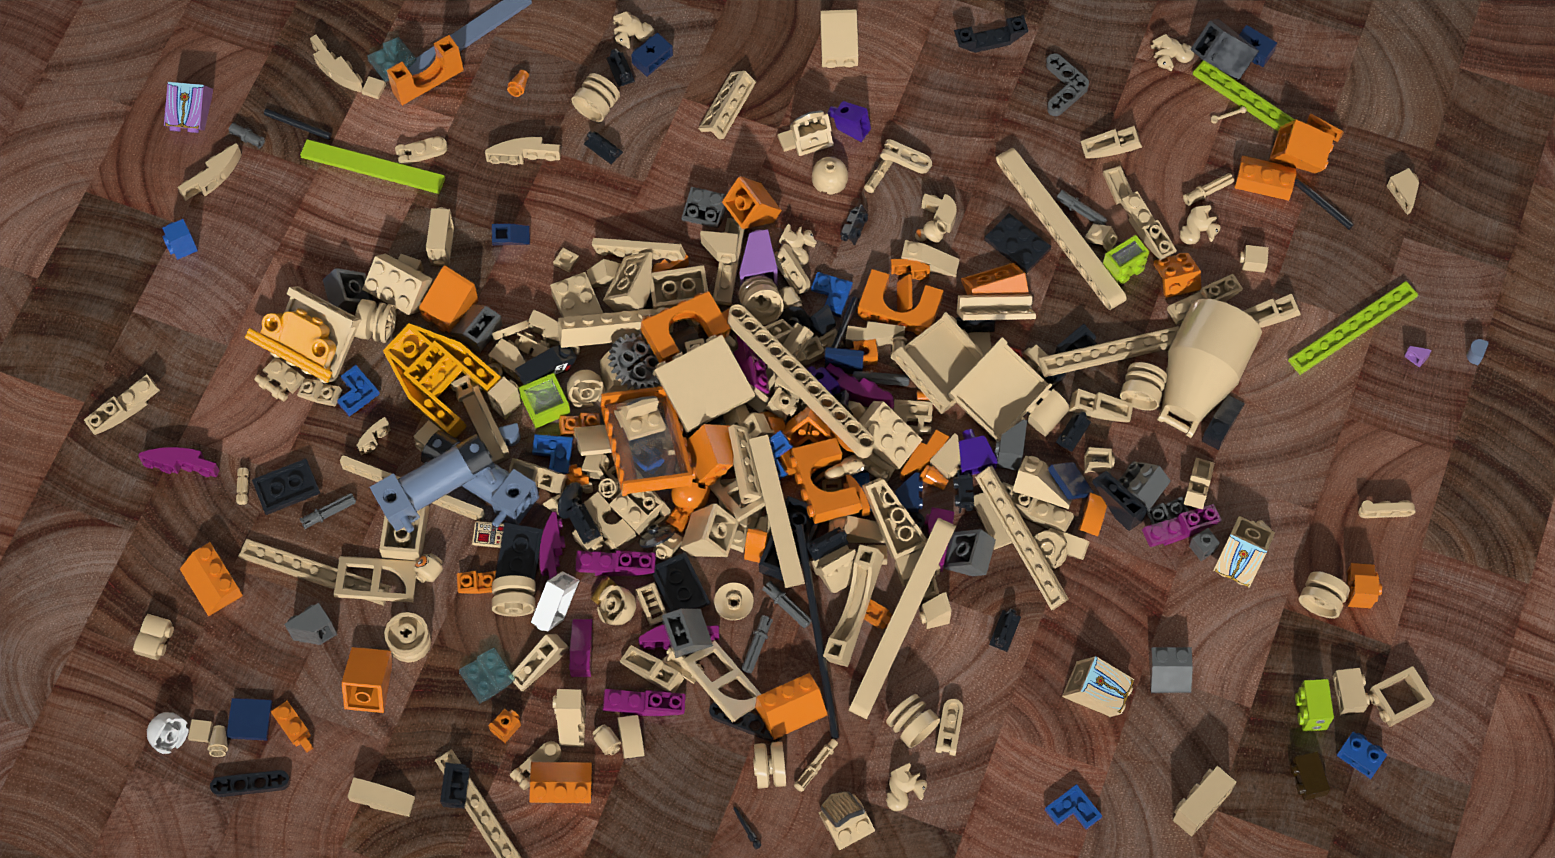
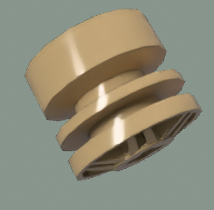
[571,73,620,122]
[739,275,784,325]
[355,299,396,344]
[1120,362,1167,410]
[886,694,940,748]

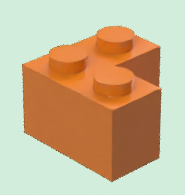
[784,406,835,448]
[1347,563,1382,608]

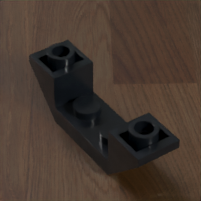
[954,15,1028,53]

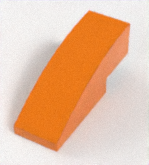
[900,430,949,481]

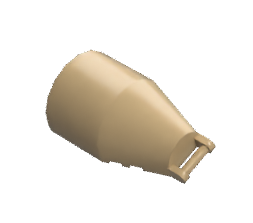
[1157,299,1262,438]

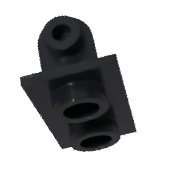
[606,49,635,87]
[584,131,623,165]
[840,205,869,245]
[956,317,995,333]
[1056,411,1091,452]
[953,470,975,513]
[567,502,601,544]
[806,527,849,561]
[989,609,1021,652]

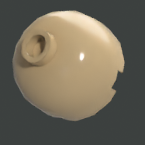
[812,157,848,195]
[567,370,605,408]
[597,585,636,625]

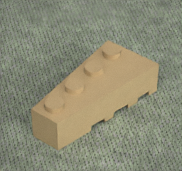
[862,478,928,559]

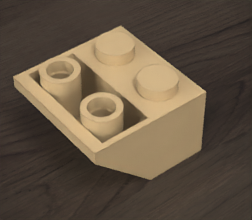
[609,491,664,536]

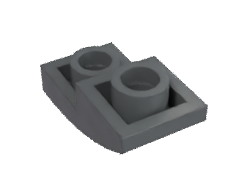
[1146,497,1189,525]

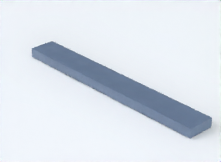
[405,0,532,75]

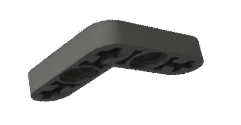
[1046,53,1089,116]

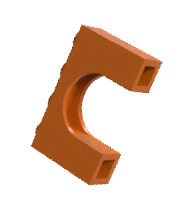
[387,35,464,106]
[858,269,943,336]
[641,291,730,363]
[789,438,861,524]

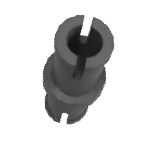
[229,122,265,148]

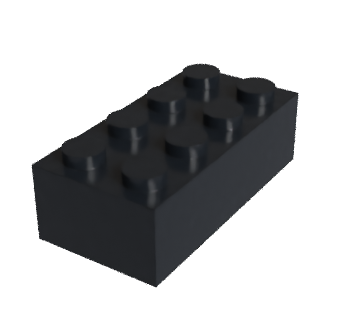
[759,496,822,581]

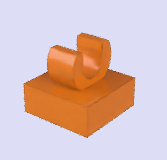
[565,464,589,485]
[666,506,691,533]

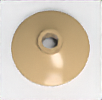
[714,583,754,620]

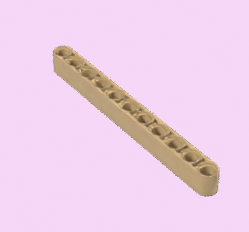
[996,148,1126,310]
[727,304,875,458]
[849,518,956,719]

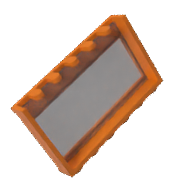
[600,386,695,496]

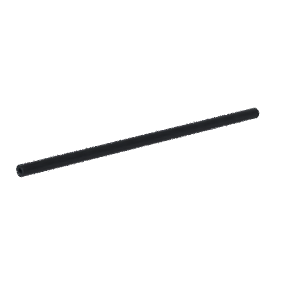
[796,525,839,739]

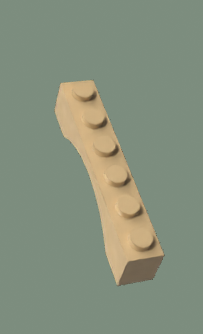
[823,545,884,667]

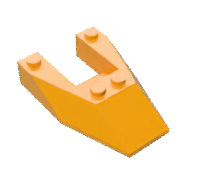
[383,323,502,438]

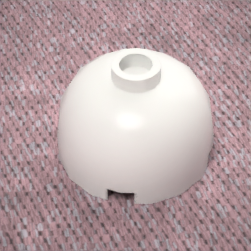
[147,712,188,754]

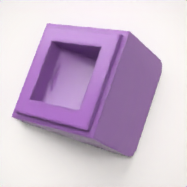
[1405,346,1431,367]

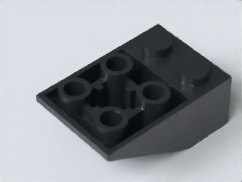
[1190,19,1259,80]

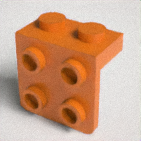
[1154,253,1202,298]

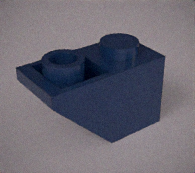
[492,224,530,245]
[895,473,923,513]

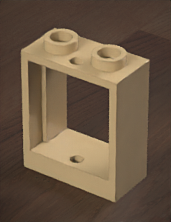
[426,207,454,266]
[1368,666,1434,727]

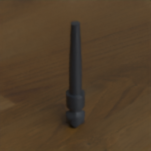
[733,807,761,850]

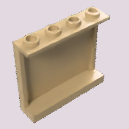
[270,286,361,383]
[892,312,984,414]
[653,335,755,434]
[948,337,1052,441]

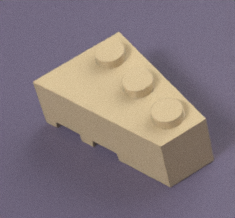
[553,689,586,747]

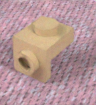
[1085,223,1118,252]
[653,533,683,561]

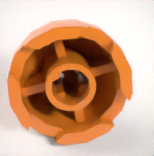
[672,482,711,514]

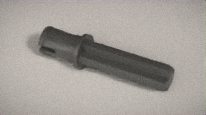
[1056,190,1107,225]
[853,370,910,386]
[299,493,356,529]
[762,581,811,628]
[742,615,773,673]

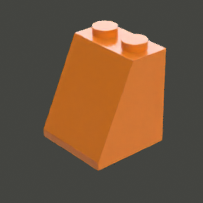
[1269,120,1334,173]
[722,176,782,229]
[419,265,479,333]
[686,424,734,486]
[341,647,392,713]

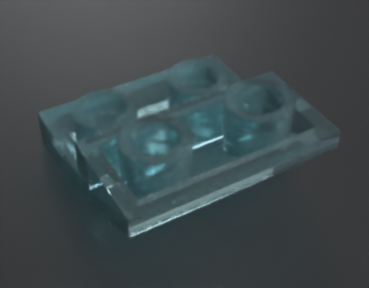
[367,37,416,82]
[459,648,515,704]

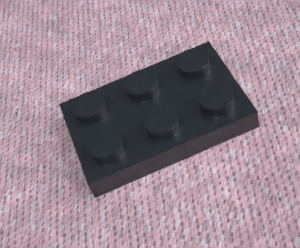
[984,213,1051,274]
[252,458,321,515]
[494,523,543,581]
[652,552,710,612]

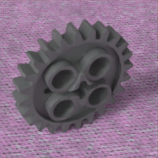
[608,333,661,390]

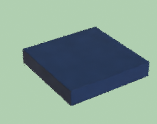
[825,347,864,374]
[1048,462,1094,500]
[226,698,273,741]

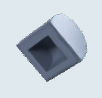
[1467,339,1488,365]
[499,423,520,446]

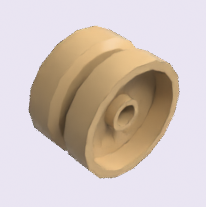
[1299,572,1350,618]
[492,576,535,616]
[384,612,432,663]
[753,741,786,789]

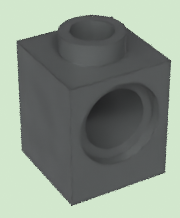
[1189,528,1220,561]

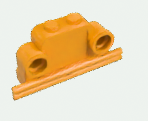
[245,308,336,383]

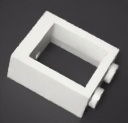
[531,571,579,631]

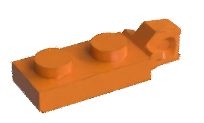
[845,599,893,630]
[271,701,313,753]

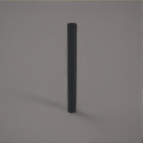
[264,108,332,140]
[1294,178,1354,230]
[831,297,859,348]

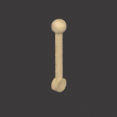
[1211,106,1247,123]

